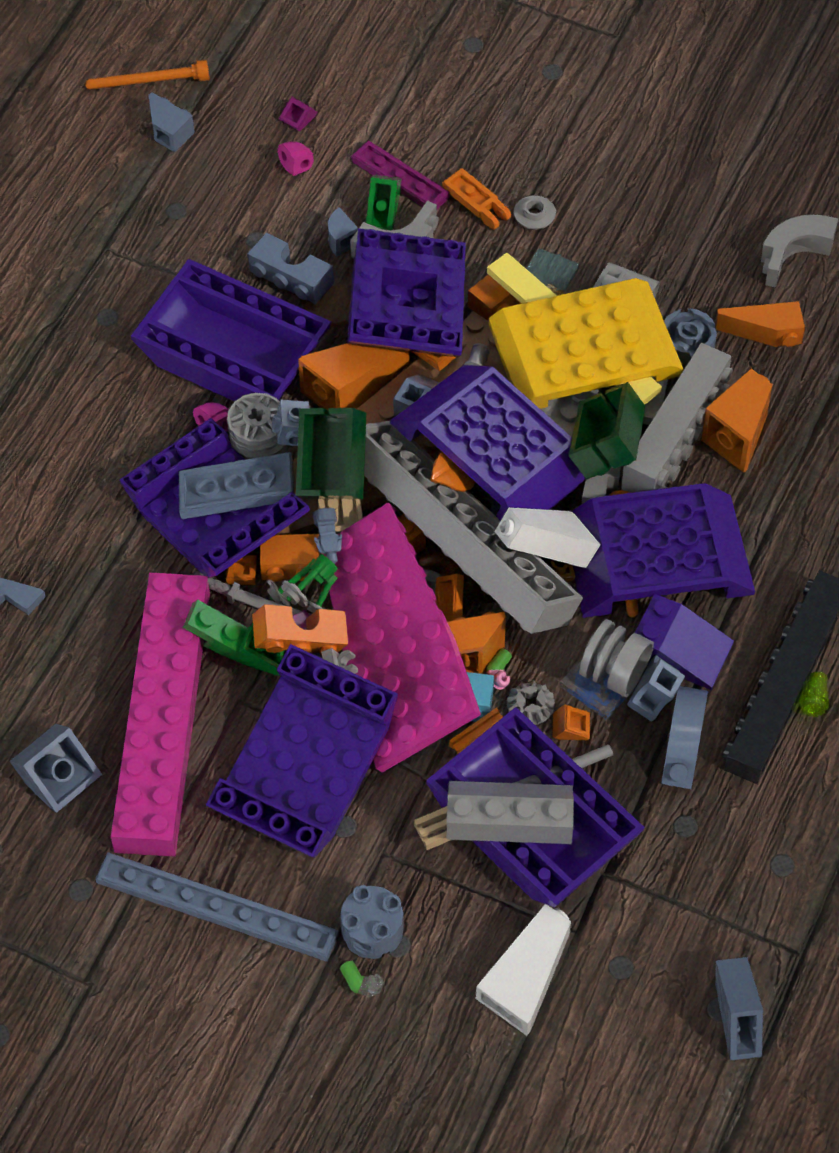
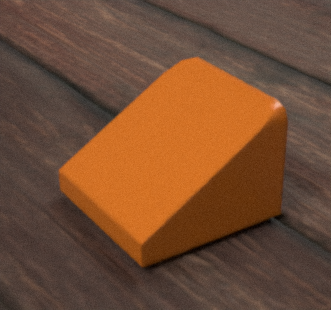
[553,704,590,740]

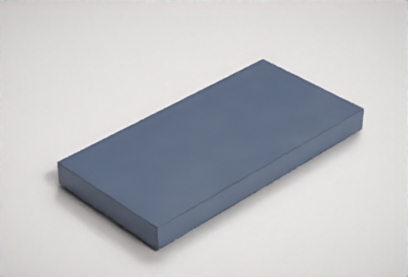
[179,452,295,519]

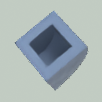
[328,207,358,257]

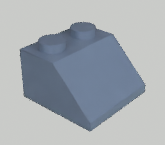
[10,724,102,813]

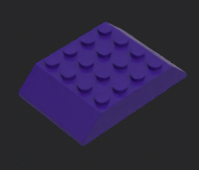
[131,259,331,401]
[426,707,645,907]

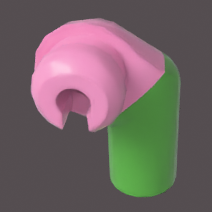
[486,648,512,690]

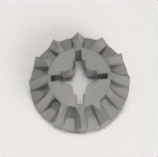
[507,680,555,725]

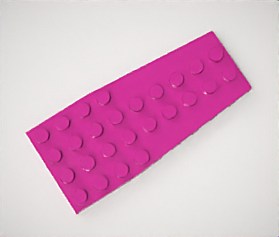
[323,503,481,773]

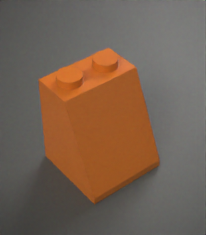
[701,368,773,473]

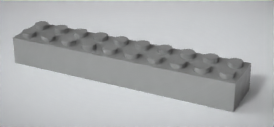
[364,421,583,634]

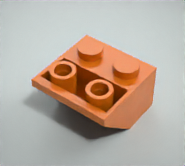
[447,611,506,674]

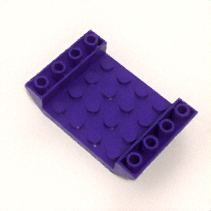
[390,365,586,521]
[119,418,310,578]
[571,483,755,618]
[206,644,398,858]

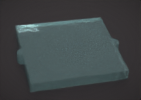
[527,248,579,296]

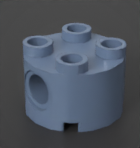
[664,309,717,371]
[340,885,404,959]

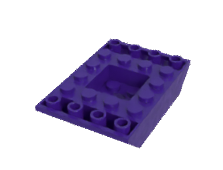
[347,228,466,357]

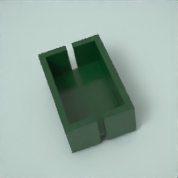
[569,382,645,480]
[296,408,367,499]

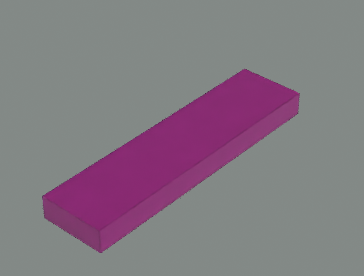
[351,140,449,209]

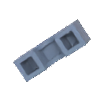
[247,233,334,304]

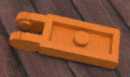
[442,168,512,230]

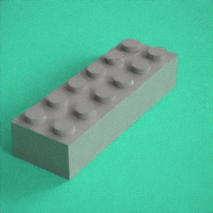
[621,343,733,493]

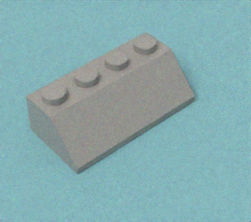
[447,781,574,844]

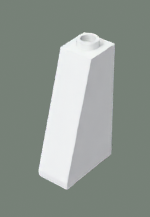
[494,507,601,568]
[476,904,571,1036]

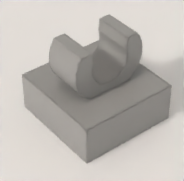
[321,648,358,674]

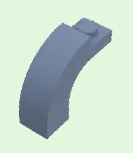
[661,686,708,789]

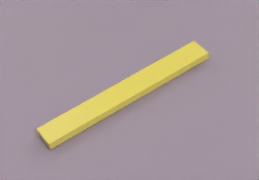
[487,253,662,405]

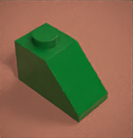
[366,175,402,230]

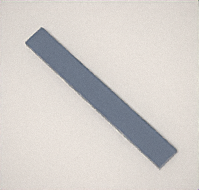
[95,852,339,962]

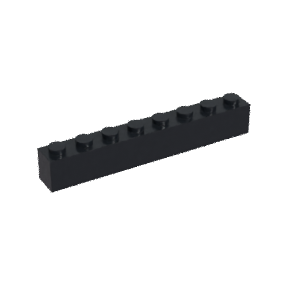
[722,570,839,785]

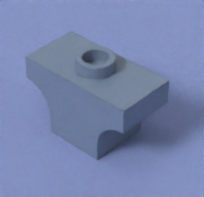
[627,655,685,721]

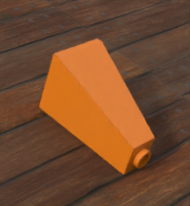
[298,343,409,410]

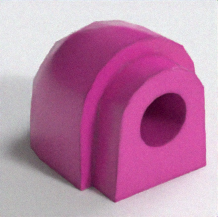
[278,142,314,176]
[193,402,229,432]

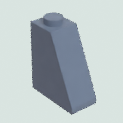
[715,957,763,1060]

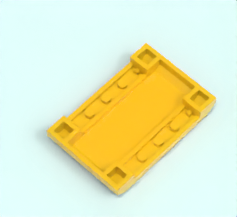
[488,278,683,409]

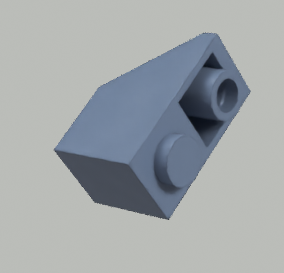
[149,92,194,152]
[393,374,440,417]

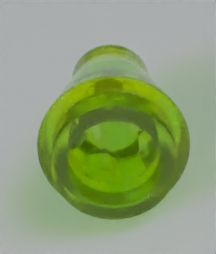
[799,672,829,717]

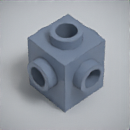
[272,400,309,446]

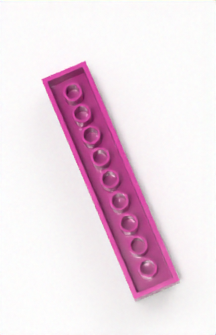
[111,572,210,857]

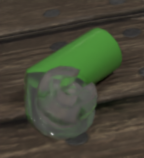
[340,961,384,996]

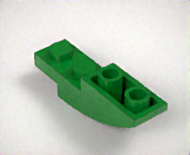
[183,599,286,676]

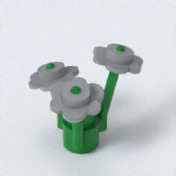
[267,554,338,614]

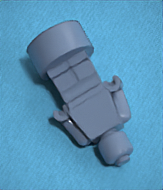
[313,508,342,564]

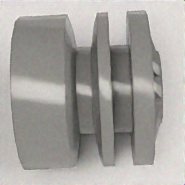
[227,393,288,460]
[579,619,654,698]

